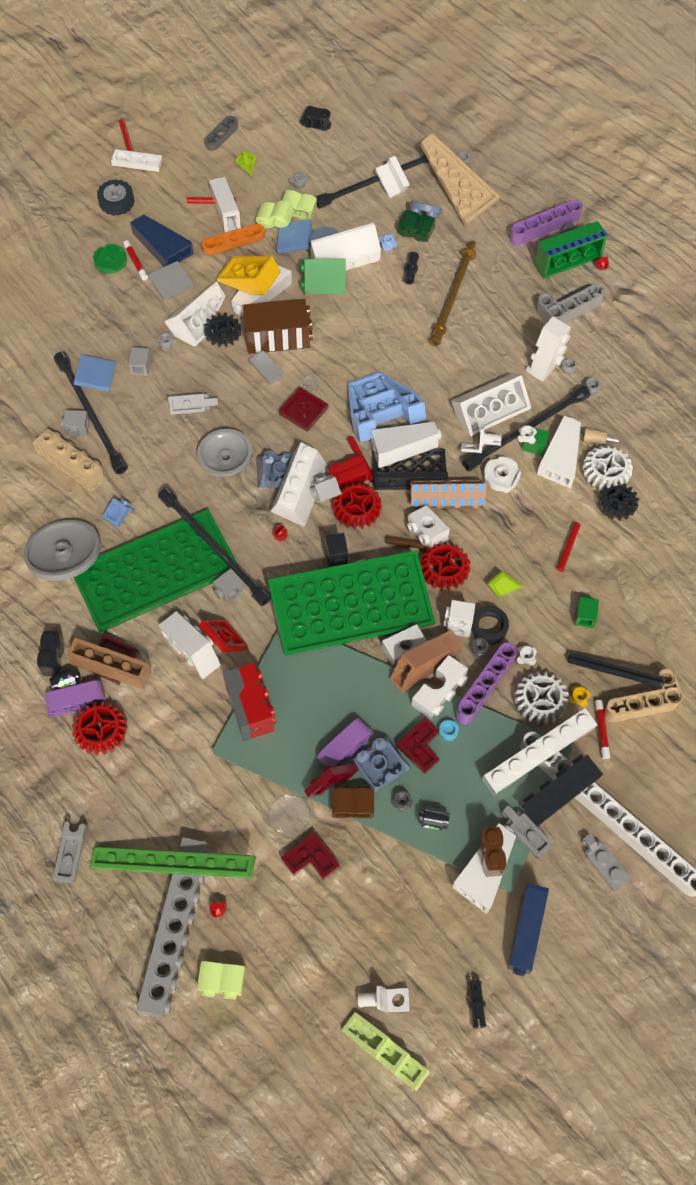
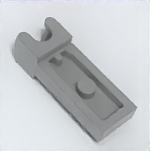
[53,821,88,884]

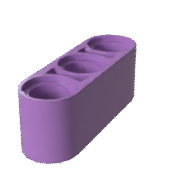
[44,681,105,716]
[317,718,374,767]

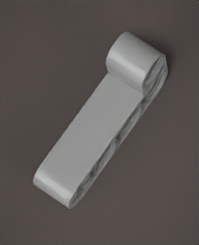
[536,284,605,324]

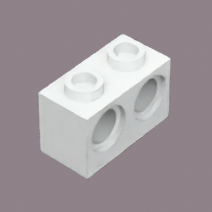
[444,600,475,637]

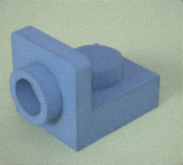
[102,498,134,527]

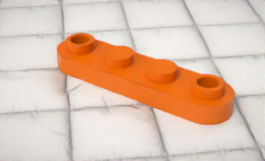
[202,224,265,255]

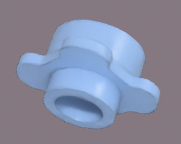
[379,234,397,250]

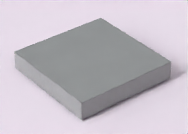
[148,261,194,301]

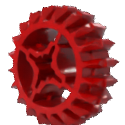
[332,482,382,530]
[420,542,471,591]
[72,701,127,756]

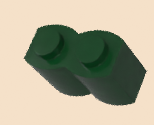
[397,210,435,242]

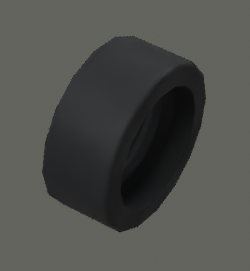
[471,606,509,645]

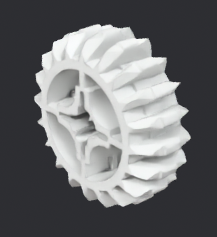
[583,445,633,491]
[515,672,569,725]

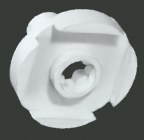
[484,456,521,493]

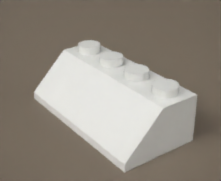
[311,223,381,270]
[451,374,531,436]
[271,442,328,527]

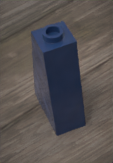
[130,215,194,267]
[508,883,549,976]

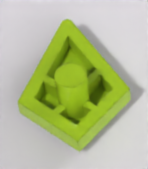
[235,150,257,176]
[487,571,523,598]

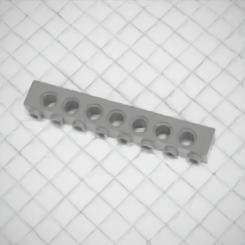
[136,837,211,1019]

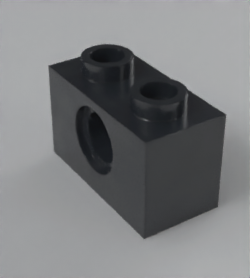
[325,533,348,568]

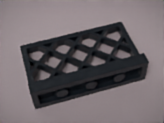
[373,449,448,490]

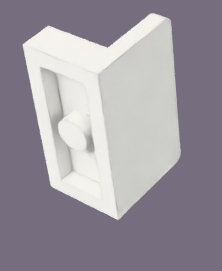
[375,156,410,198]

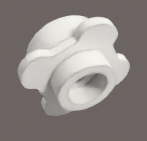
[517,426,537,444]
[517,646,537,666]

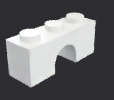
[411,655,468,720]

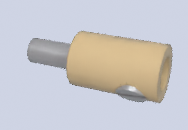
[583,428,619,445]

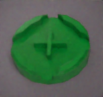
[93,244,127,274]

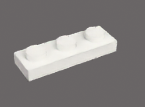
[111,149,163,172]

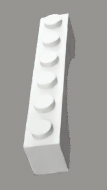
[482,708,597,797]

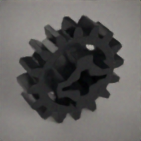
[204,313,241,347]
[598,482,639,521]

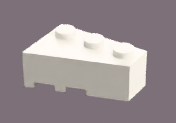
[158,612,221,680]

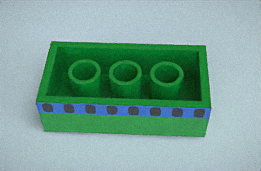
[534,221,608,279]

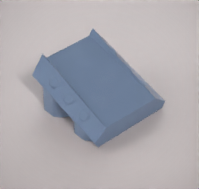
[256,451,292,488]
[352,736,411,792]

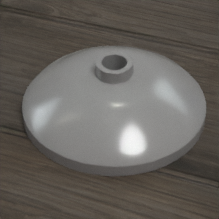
[197,429,252,477]

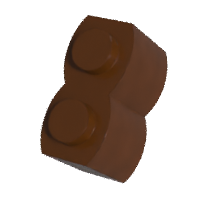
[332,785,374,819]
[479,827,506,877]

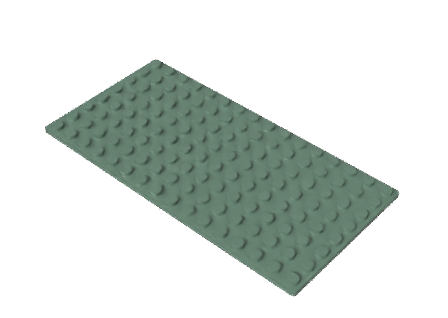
[212,631,572,892]

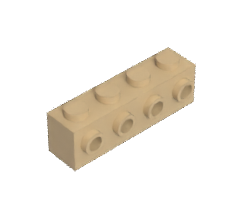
[32,428,104,491]

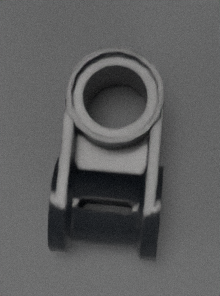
[300,106,331,131]

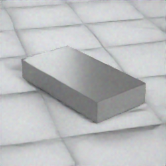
[249,351,284,385]

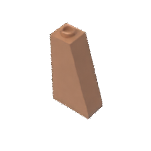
[390,630,464,693]

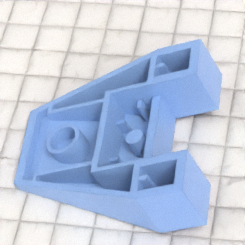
[348,372,426,442]

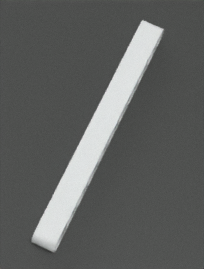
[520,732,696,897]

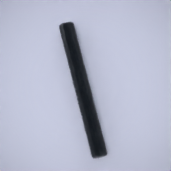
[567,652,665,688]

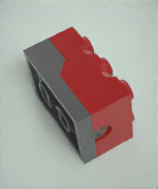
[223,663,276,741]

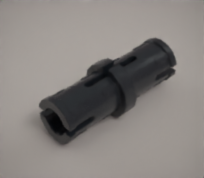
[403,252,419,285]
[467,980,487,1029]

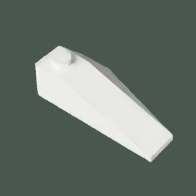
[164,281,226,346]

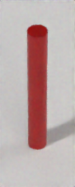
[119,119,134,152]
[187,197,236,204]
[347,436,374,483]
[556,522,581,572]

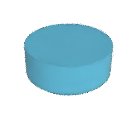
[439,720,459,741]

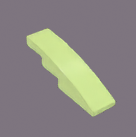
[342,1012,430,1091]

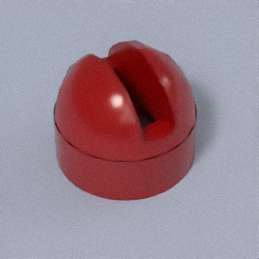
[595,257,609,270]
[273,525,288,541]
[209,902,227,918]

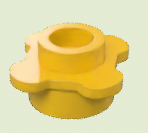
[568,686,591,708]

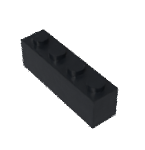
[521,754,604,827]

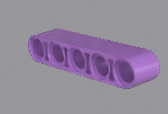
[510,200,583,245]
[456,643,517,725]

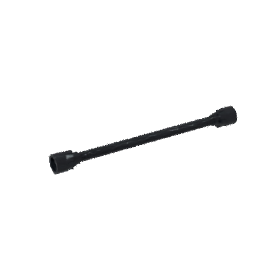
[315,153,430,209]
[53,352,128,474]
[461,385,590,472]
[158,487,271,606]

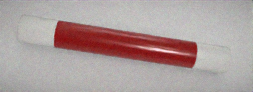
[123,240,148,280]
[595,700,610,759]

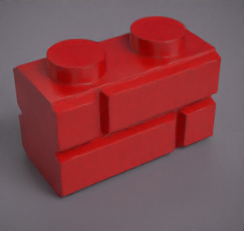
[327,455,369,489]

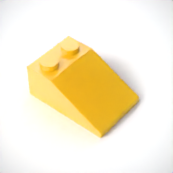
[216,256,281,295]

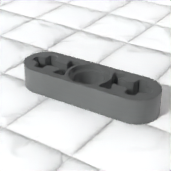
[204,116,238,151]

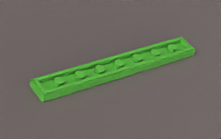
[90,846,256,879]

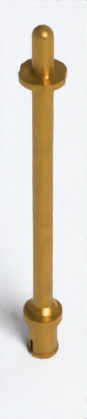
[430,240,476,346]

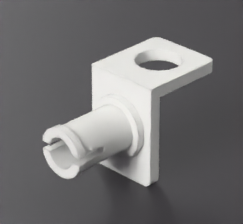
[461,424,501,453]
[358,986,410,1013]

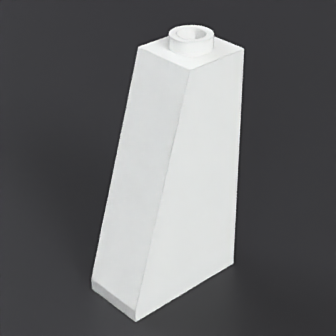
[209,177,241,233]
[231,265,292,317]
[537,416,581,488]
[371,422,441,468]
[452,823,516,914]

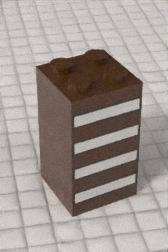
[243,299,313,354]

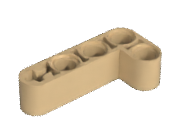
[604,669,683,722]

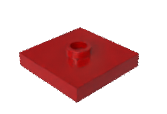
[199,619,248,653]

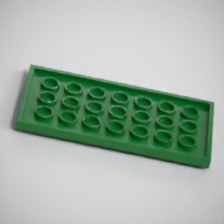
[73,509,239,634]
[267,550,436,656]

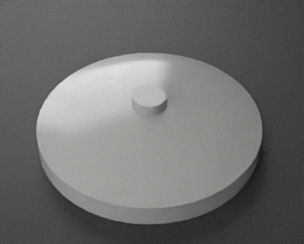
[23,520,101,581]

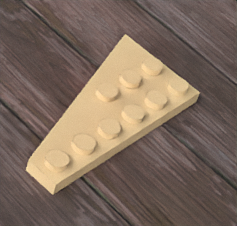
[420,133,500,226]

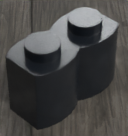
[37,631,65,677]

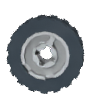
[97,179,135,216]

